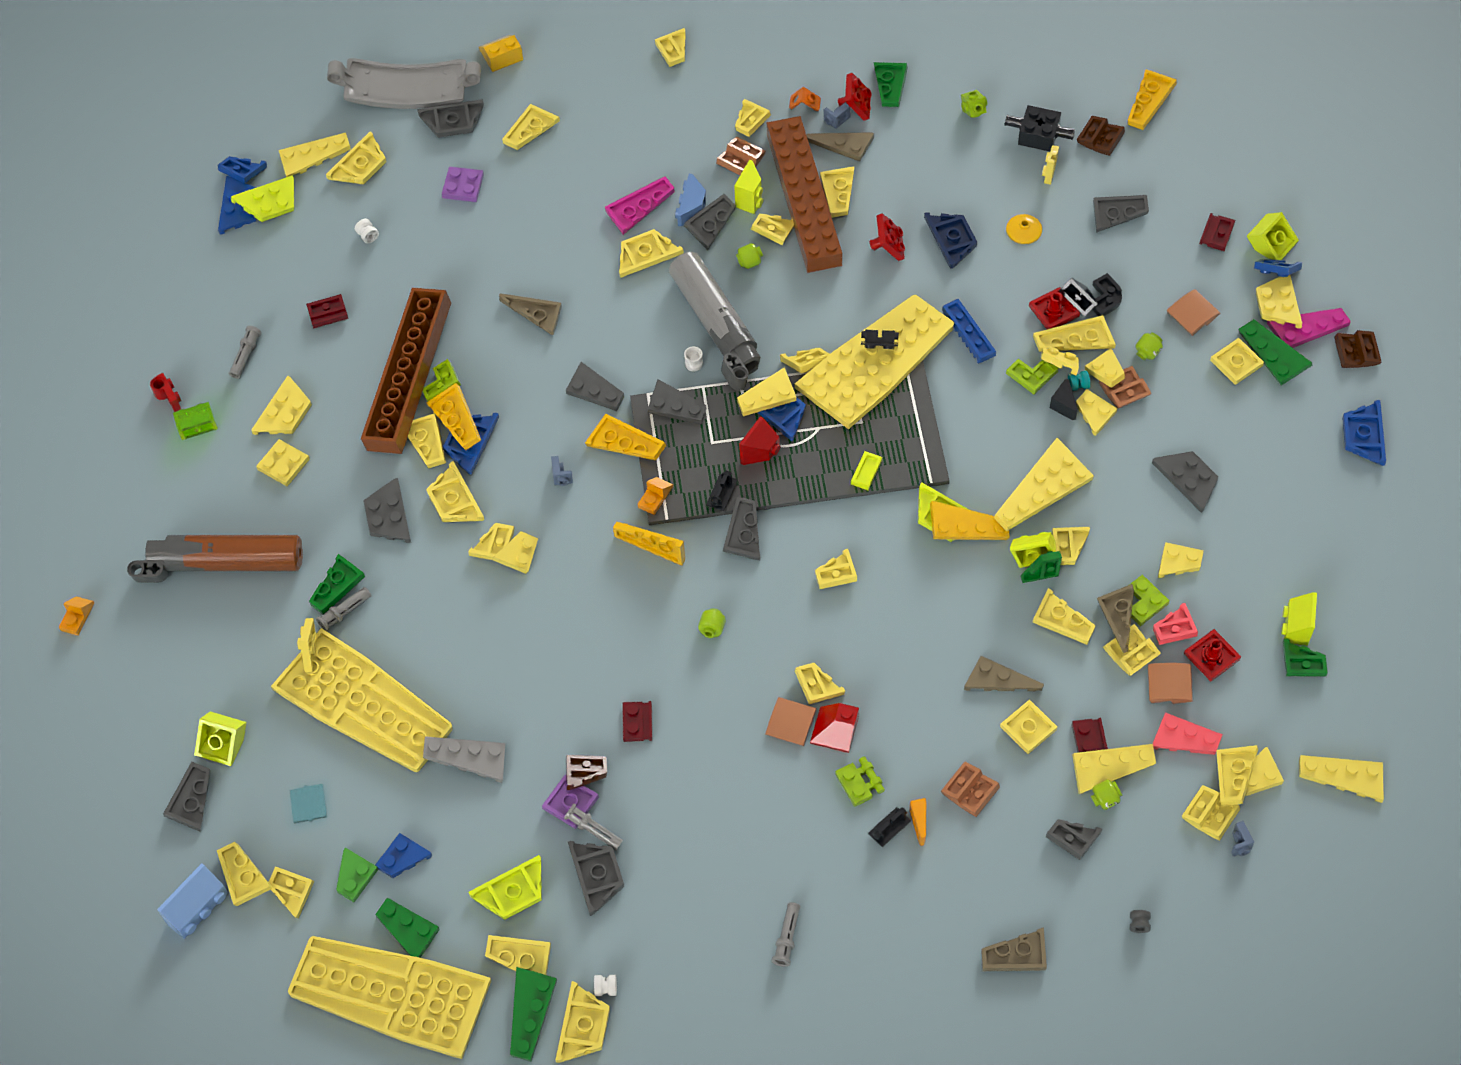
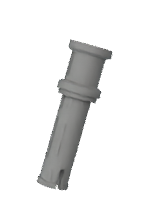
[228,326,262,379]
[316,587,371,631]
[564,803,623,851]
[772,902,801,967]

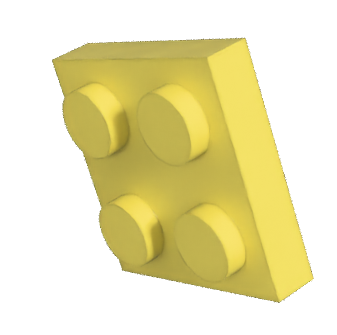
[1210,338,1264,385]
[256,439,310,486]
[1000,699,1058,754]

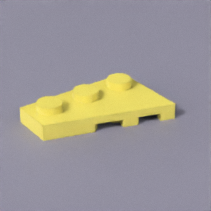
[408,413,446,469]
[217,842,273,906]

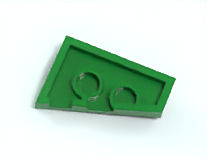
[873,62,908,107]
[309,554,365,615]
[375,898,440,958]

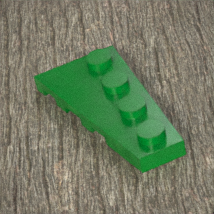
[1238,319,1313,386]
[510,967,557,1062]

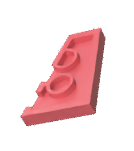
[1153,712,1223,755]

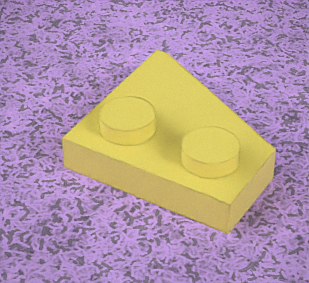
[735,99,771,137]
[751,213,794,245]
[1041,347,1079,375]
[1085,348,1125,388]
[1076,389,1117,436]
[492,531,538,574]
[815,549,857,589]
[297,618,316,672]
[794,663,845,704]

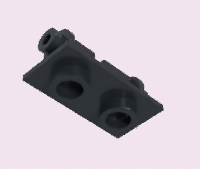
[861,329,899,349]
[706,470,737,511]
[868,807,911,847]

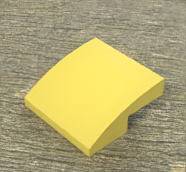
[1103,624,1161,676]
[1182,785,1240,841]

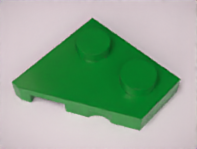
[1020,551,1062,583]
[1283,639,1328,677]

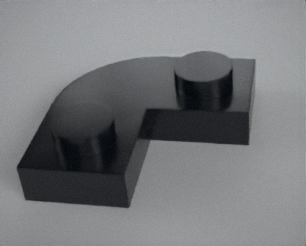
[1092,273,1122,316]

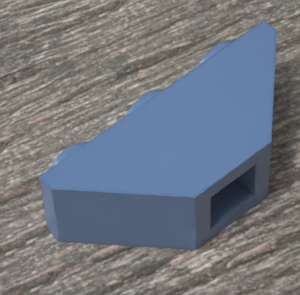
[675,173,706,226]

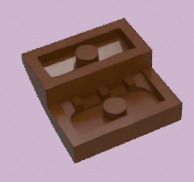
[1077,116,1125,156]
[1334,330,1382,368]

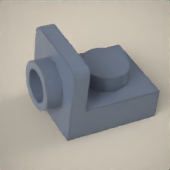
[823,102,850,129]
[551,456,573,486]
[1231,821,1254,856]

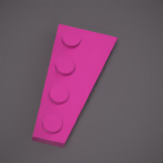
[605,176,675,235]
[1267,308,1351,348]

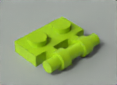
[835,756,885,807]

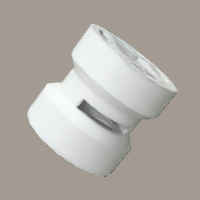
[354,218,379,243]
[684,346,703,372]
[594,975,617,997]

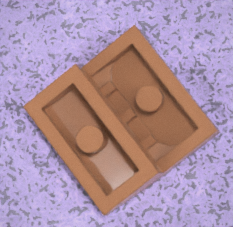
[716,136,766,175]
[1167,289,1221,336]
[1099,366,1151,409]
[1148,663,1193,704]
[765,697,817,746]
[941,762,1000,817]

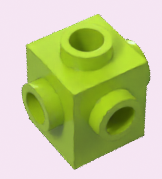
[961,90,988,118]

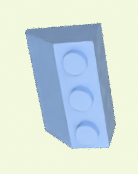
[157,863,228,939]

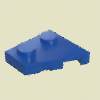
[218,156,267,184]
[1254,259,1302,277]
[375,833,432,878]

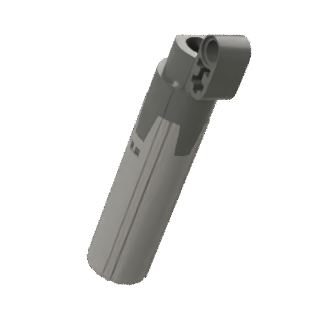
[669,252,761,391]

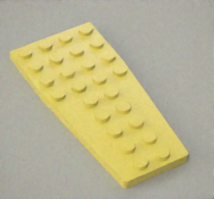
[795,295,954,429]
[271,628,453,772]
[288,936,492,1059]

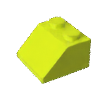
[734,160,763,214]
[1247,212,1299,260]
[1010,532,1056,568]
[1281,592,1317,646]
[194,711,247,766]

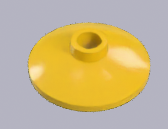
[1006,214,1042,244]

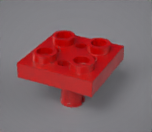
[838,73,872,121]
[869,213,905,261]
[1029,287,1080,329]
[1184,629,1241,682]

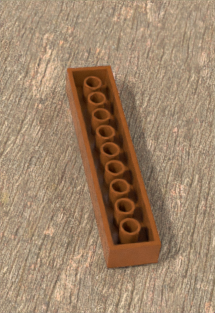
[767,116,842,273]
[361,288,451,454]

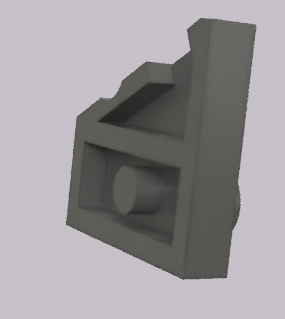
[1046,819,1102,860]

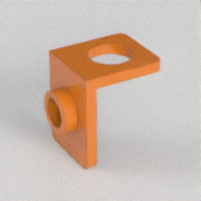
[789,87,821,111]

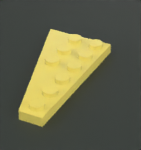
[994,438,1094,532]

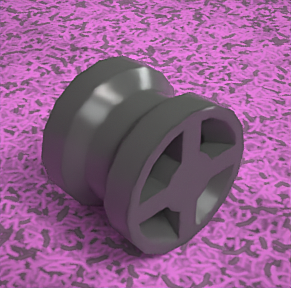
[1130,910,1151,933]

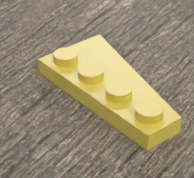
[1299,755,1384,803]

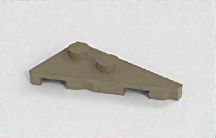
[806,132,874,161]
[499,293,562,335]
[1097,584,1134,653]
[964,656,1044,692]

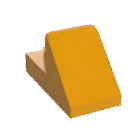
[638,477,673,515]
[59,596,94,636]

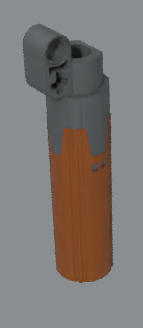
[127,535,303,583]

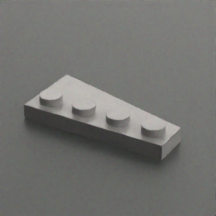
[423,736,505,783]

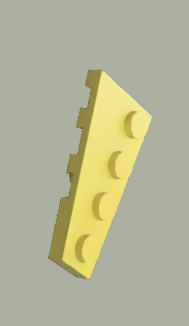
[279,132,351,177]
[1033,315,1116,352]
[1072,744,1156,794]

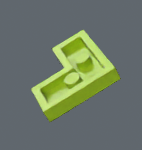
[1006,358,1059,395]
[423,359,461,402]
[1129,575,1170,627]

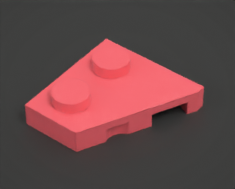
[1153,603,1198,645]

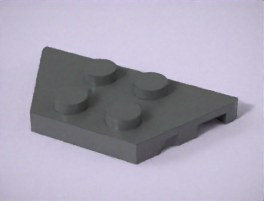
[417,99,484,138]
[1152,451,1218,513]
[363,478,411,543]
[568,841,624,916]

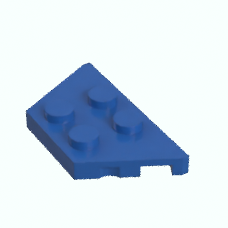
[218,176,257,234]
[741,392,806,441]
[1342,400,1386,466]
[443,413,499,475]

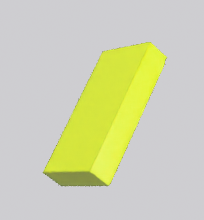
[851,451,882,491]

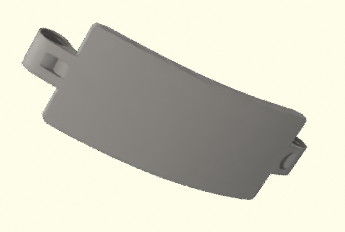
[327,58,481,109]

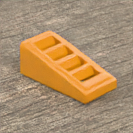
[909,798,926,846]

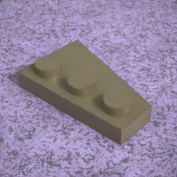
[981,927,1047,972]

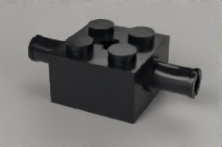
[1004,105,1075,152]

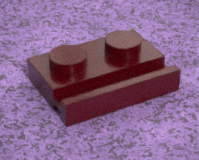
[1199,213,1236,252]
[306,294,349,329]
[623,701,653,742]
[1072,718,1108,753]

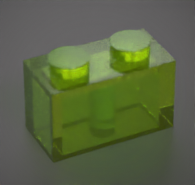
[173,402,218,440]

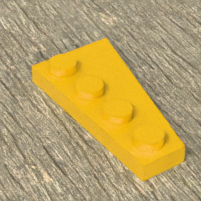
[1128,69,1177,130]
[426,383,481,450]
[585,414,666,460]
[930,501,1010,540]
[613,521,685,566]

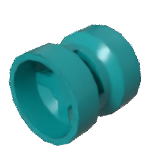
[1067,370,1091,392]

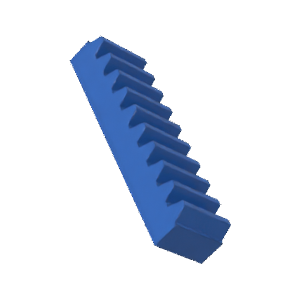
[942,299,996,364]

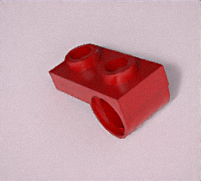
[150,373,182,412]

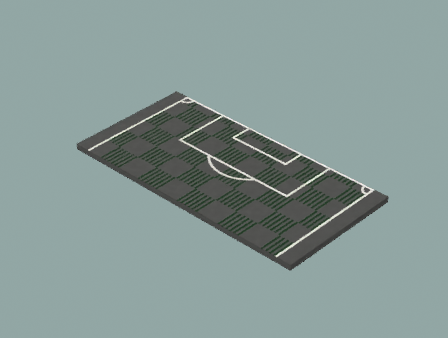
[630,361,950,525]

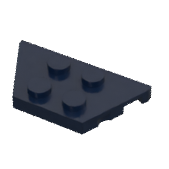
[924,212,977,269]

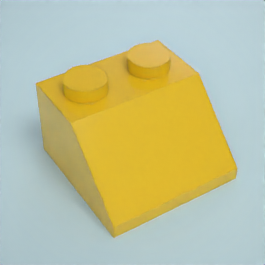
[479,35,523,72]

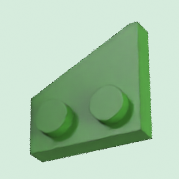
[336,848,378,902]

